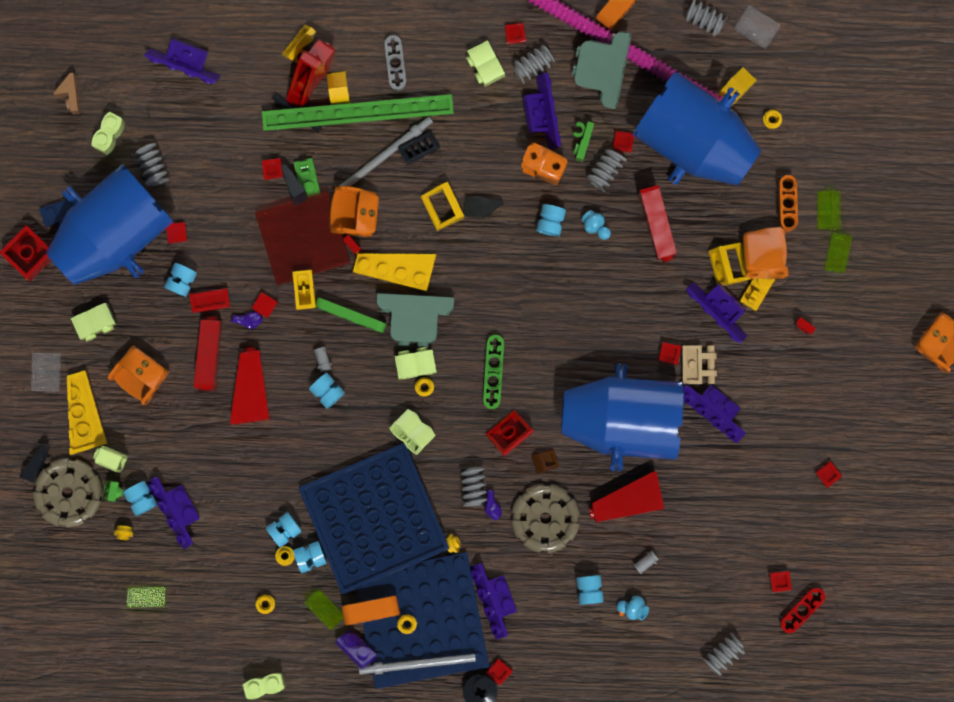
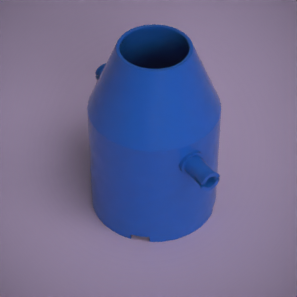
[632,71,762,186]
[46,164,174,285]
[561,363,683,471]

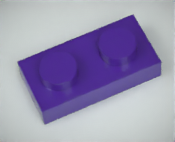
[336,629,376,669]

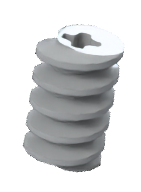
[686,0,728,37]
[513,45,555,84]
[135,143,169,186]
[587,149,627,192]
[461,467,487,507]
[703,633,745,676]

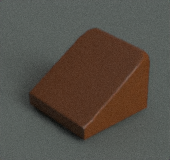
[532,449,559,474]

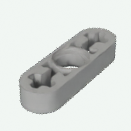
[385,35,406,91]

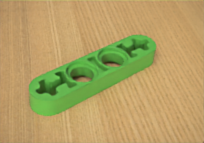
[316,297,387,333]
[483,335,504,410]

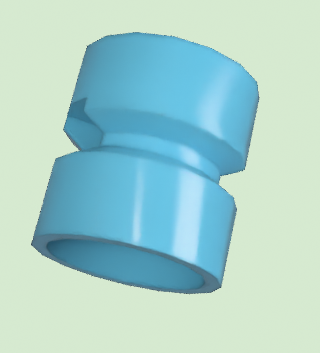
[536,204,566,237]
[164,263,197,297]
[309,373,345,409]
[123,481,158,517]
[266,512,302,548]
[293,541,327,573]
[576,575,604,605]

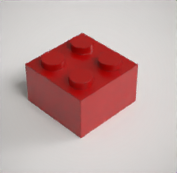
[0,225,51,282]

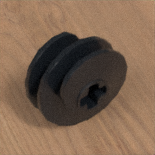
[463,674,498,702]

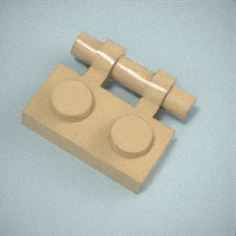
[682,345,717,384]

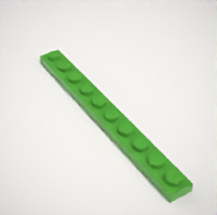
[262,94,454,131]

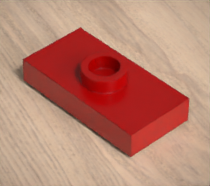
[189,288,231,313]

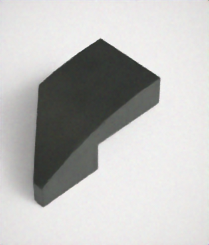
[463,197,504,218]

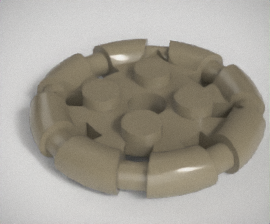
[33,458,102,528]
[511,484,580,553]

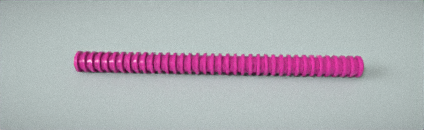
[529,0,723,100]

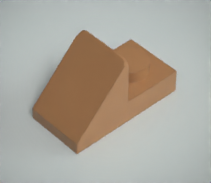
[53,73,81,115]

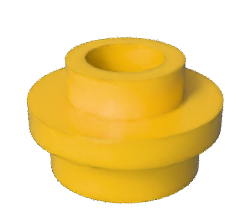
[763,110,782,129]
[415,377,434,397]
[114,526,133,540]
[445,534,461,553]
[275,546,295,566]
[256,595,275,614]
[397,614,417,634]

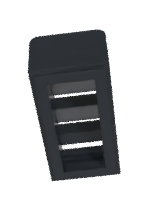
[398,131,441,166]
[281,164,308,207]
[19,445,50,483]

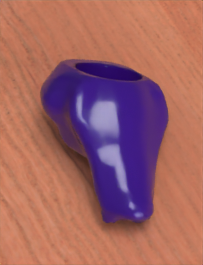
[231,312,263,329]
[484,489,502,520]

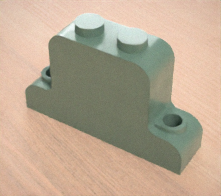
[572,31,632,109]
[377,293,454,347]

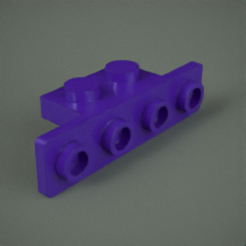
[145,38,220,84]
[523,72,561,150]
[686,282,747,344]
[683,384,746,443]
[148,476,200,549]
[470,563,517,640]

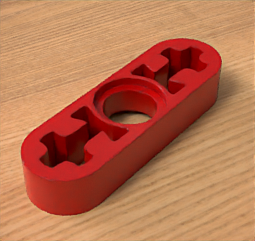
[780,588,825,633]

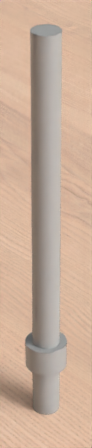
[340,116,433,187]
[359,654,476,675]

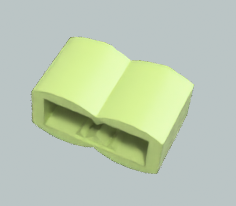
[466,40,505,87]
[92,112,125,155]
[71,303,117,342]
[395,347,437,380]
[389,409,436,455]
[93,446,128,473]
[243,673,286,699]

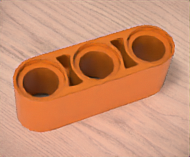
[596,0,637,30]
[777,175,798,232]
[341,596,400,625]

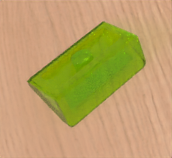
[818,190,841,230]
[824,233,853,274]
[126,587,167,608]
[304,589,344,631]

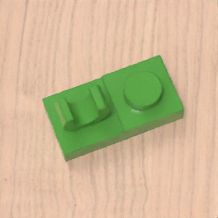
[573,122,594,163]
[294,158,321,199]
[102,480,124,502]

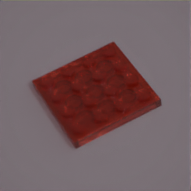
[255,191,350,286]

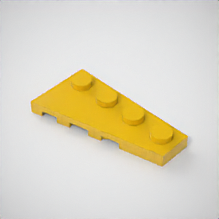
[353,254,436,292]
[67,370,108,455]

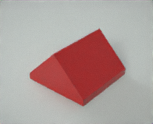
[485,410,534,457]

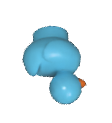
[582,210,611,240]
[616,596,649,621]

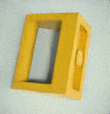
[421,182,464,231]
[708,243,751,287]

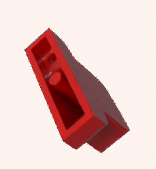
[286,39,336,108]

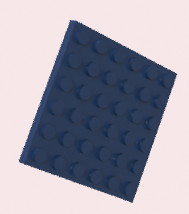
[298,443,450,595]
[356,552,489,689]

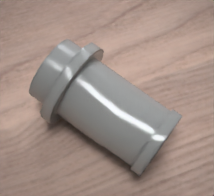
[314,347,332,372]
[634,551,659,574]

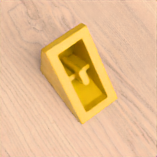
[717,68,757,107]
[327,71,350,105]
[293,270,316,310]

